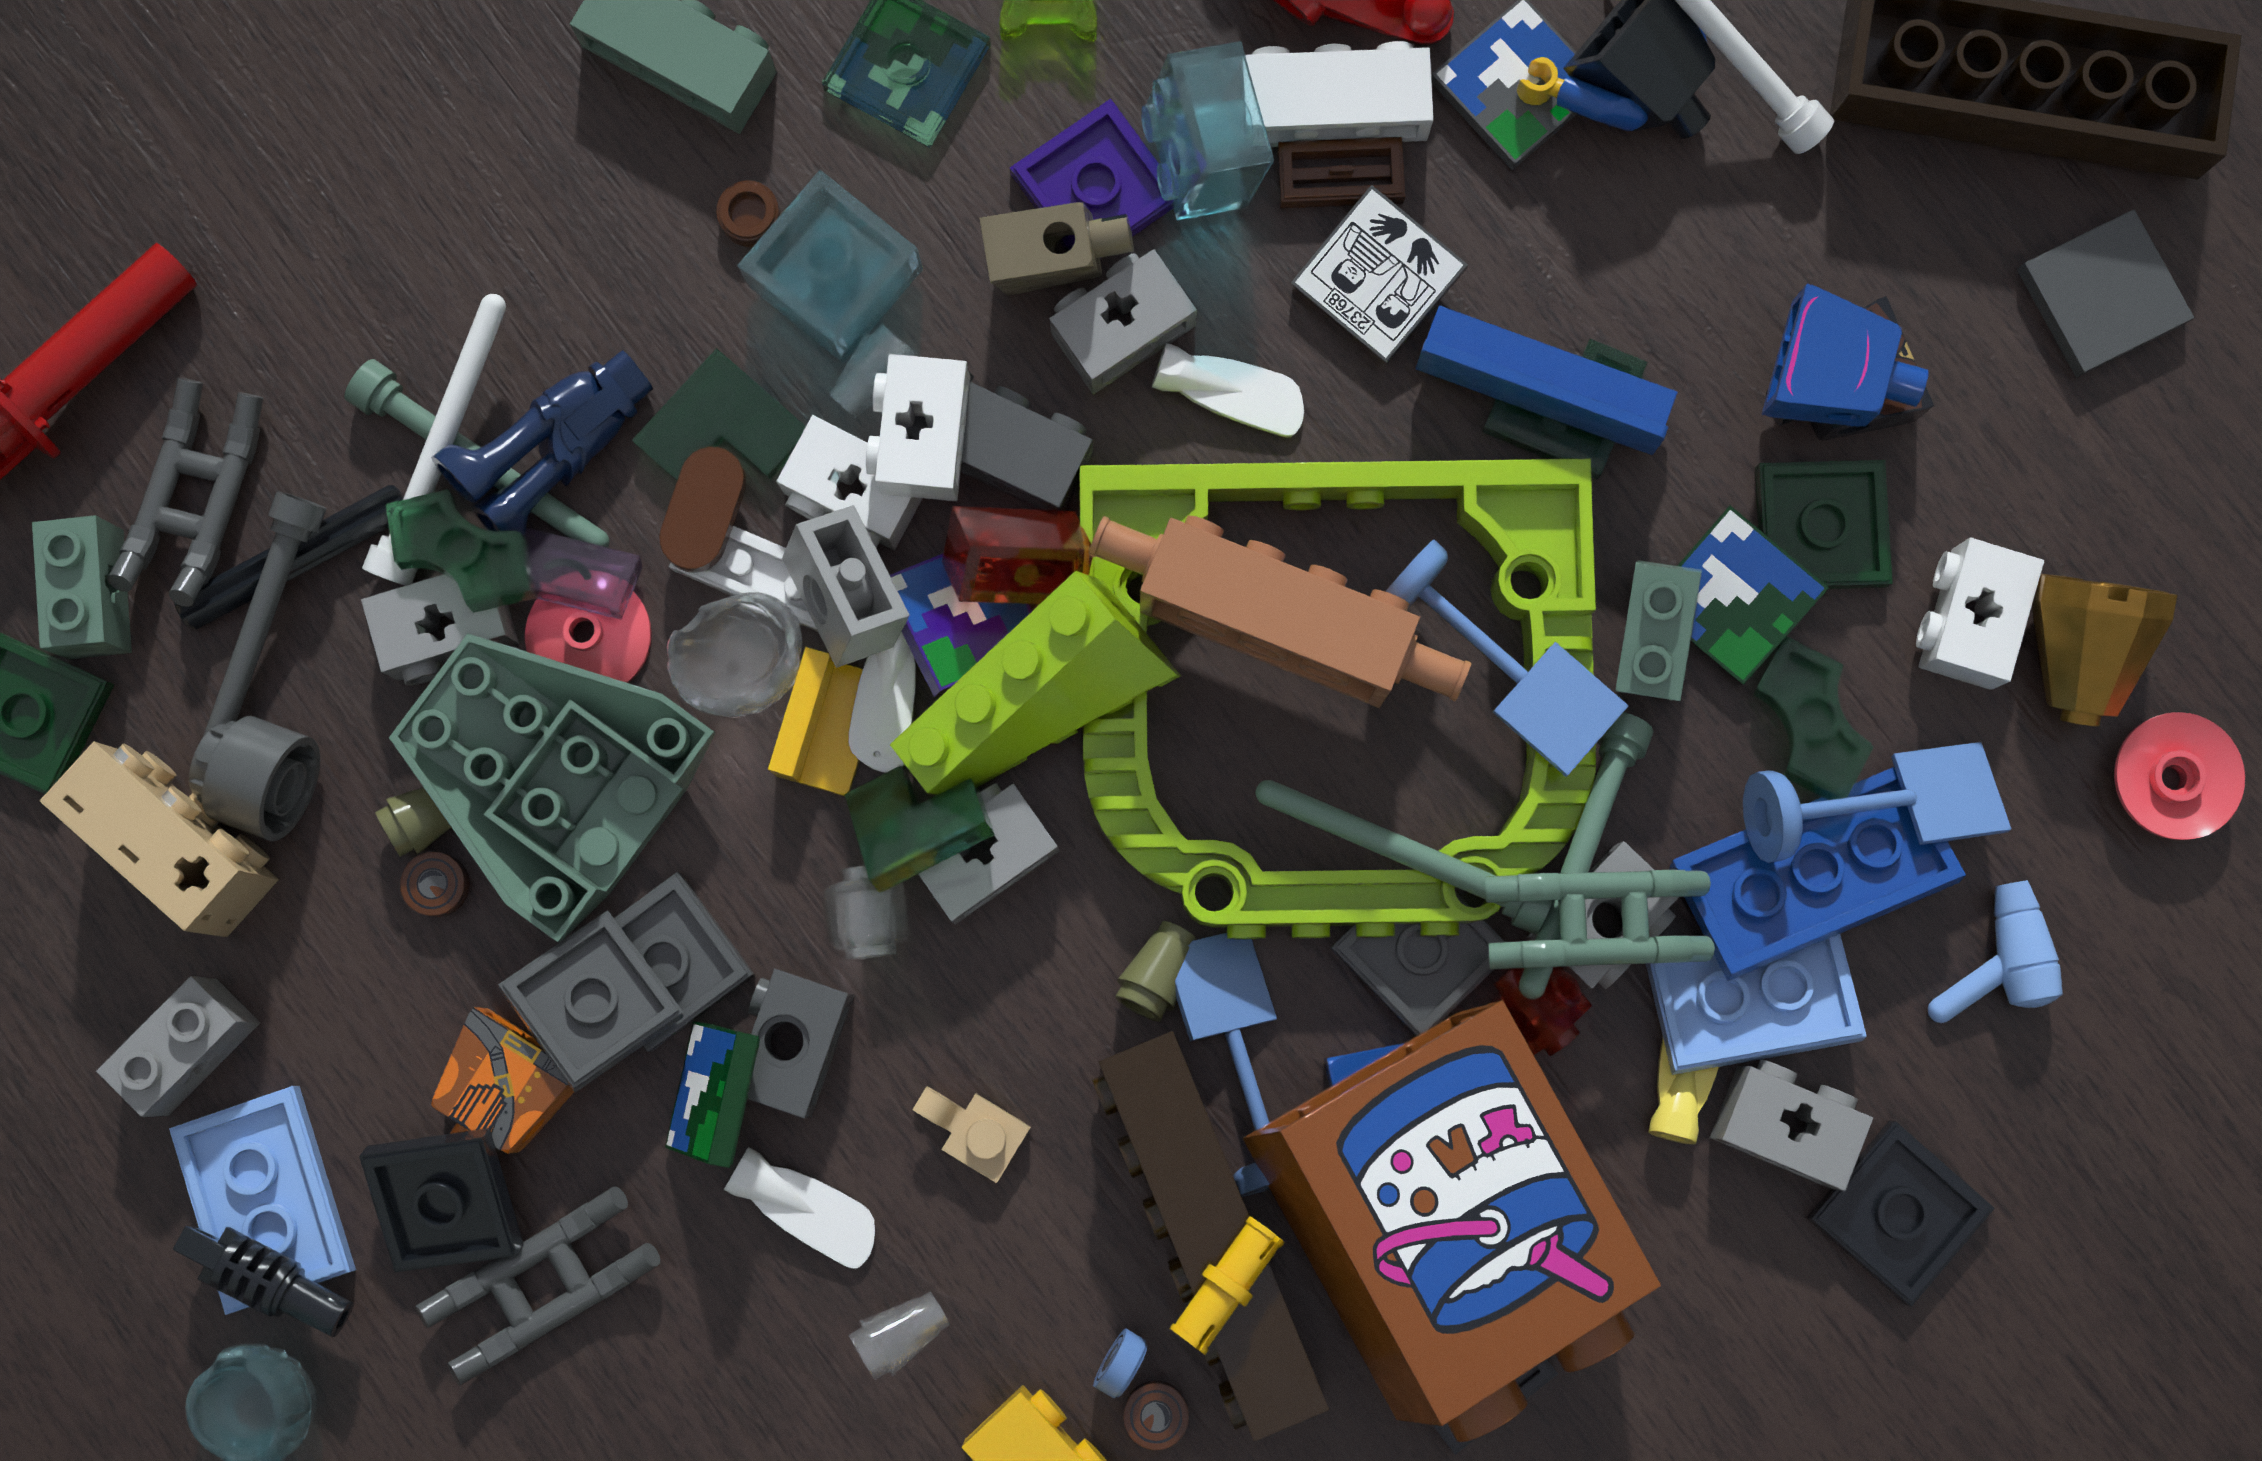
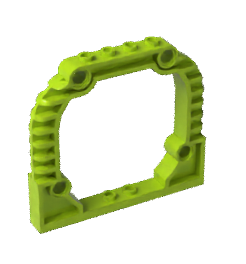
[1080,459,1596,939]

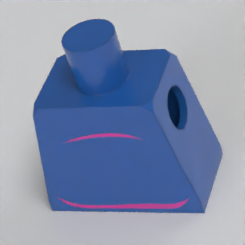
[1761,284,1928,427]

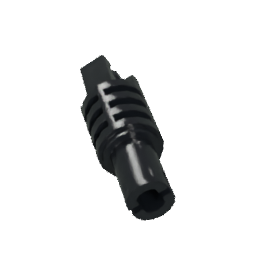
[173,1226,354,1337]

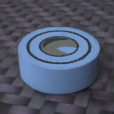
[1093,1329,1148,1398]

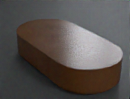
[660,447,746,573]

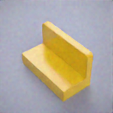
[768,647,863,796]

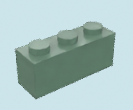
[570,0,777,134]

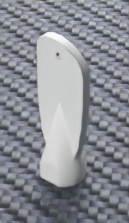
[1152,343,1304,437]
[849,632,916,773]
[724,1147,875,1268]

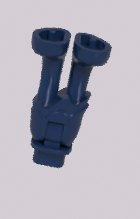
[431,350,653,550]

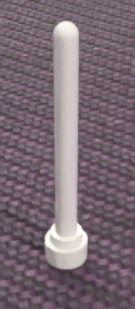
[1675,0,1834,154]
[362,294,506,586]

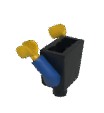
[1517,0,1716,139]

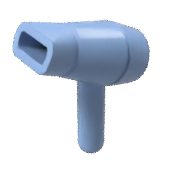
[1928,880,2063,1023]

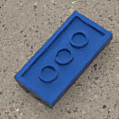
[1669,767,1966,981]

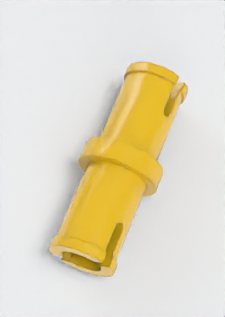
[1169,1216,1285,1355]

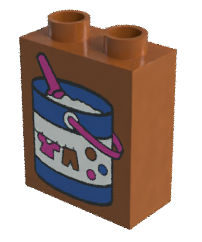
[1242,1000,1661,1442]

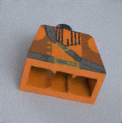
[431,1007,574,1154]

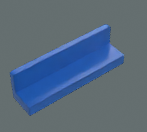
[1416,305,1678,455]

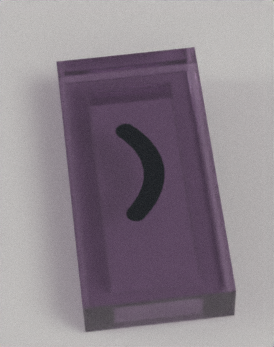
[498,528,643,620]

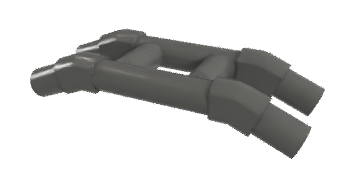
[107,378,264,607]
[415,1187,660,1386]

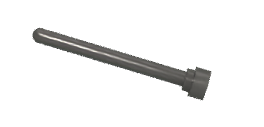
[202,491,327,739]

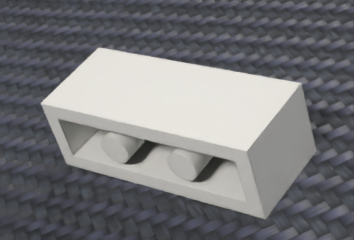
[1239,41,1433,148]

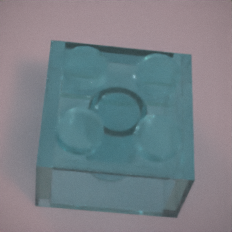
[1141,41,1274,221]
[738,170,923,363]

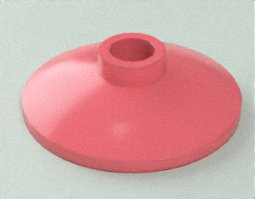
[525,573,652,683]
[2114,712,2245,840]

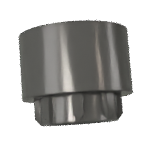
[189,716,321,841]

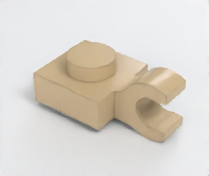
[912,1086,1031,1183]

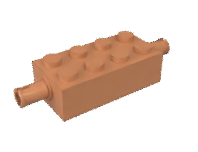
[1089,515,1471,708]

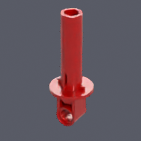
[0,243,198,480]

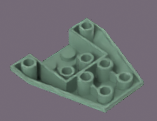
[389,633,715,943]

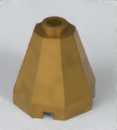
[2032,574,2178,726]

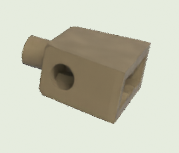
[979,202,1134,296]

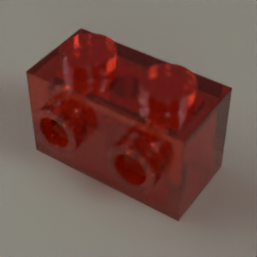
[942,506,1093,604]

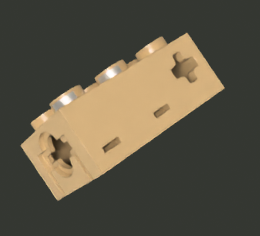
[40,741,279,937]

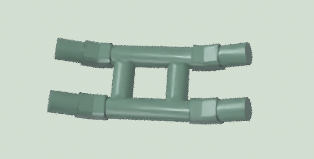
[1485,870,1715,969]

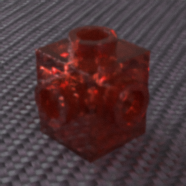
[1489,967,1592,1056]

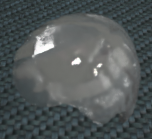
[666,592,803,717]

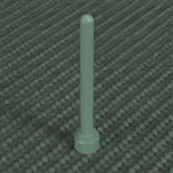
[344,359,610,554]
[1519,712,1654,999]
[1255,780,1553,935]

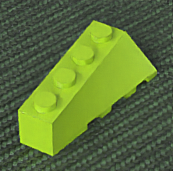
[890,571,1181,798]

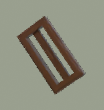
[1277,137,1405,209]

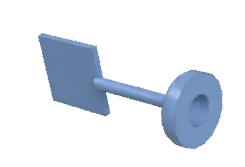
[1386,540,1628,777]
[1743,742,2011,863]
[1175,933,1277,1197]

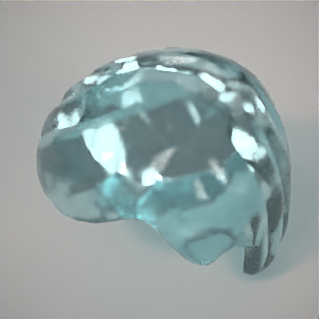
[185,1343,317,1461]

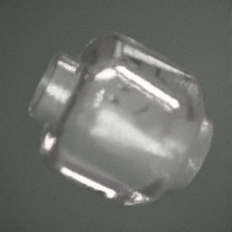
[823,865,910,960]

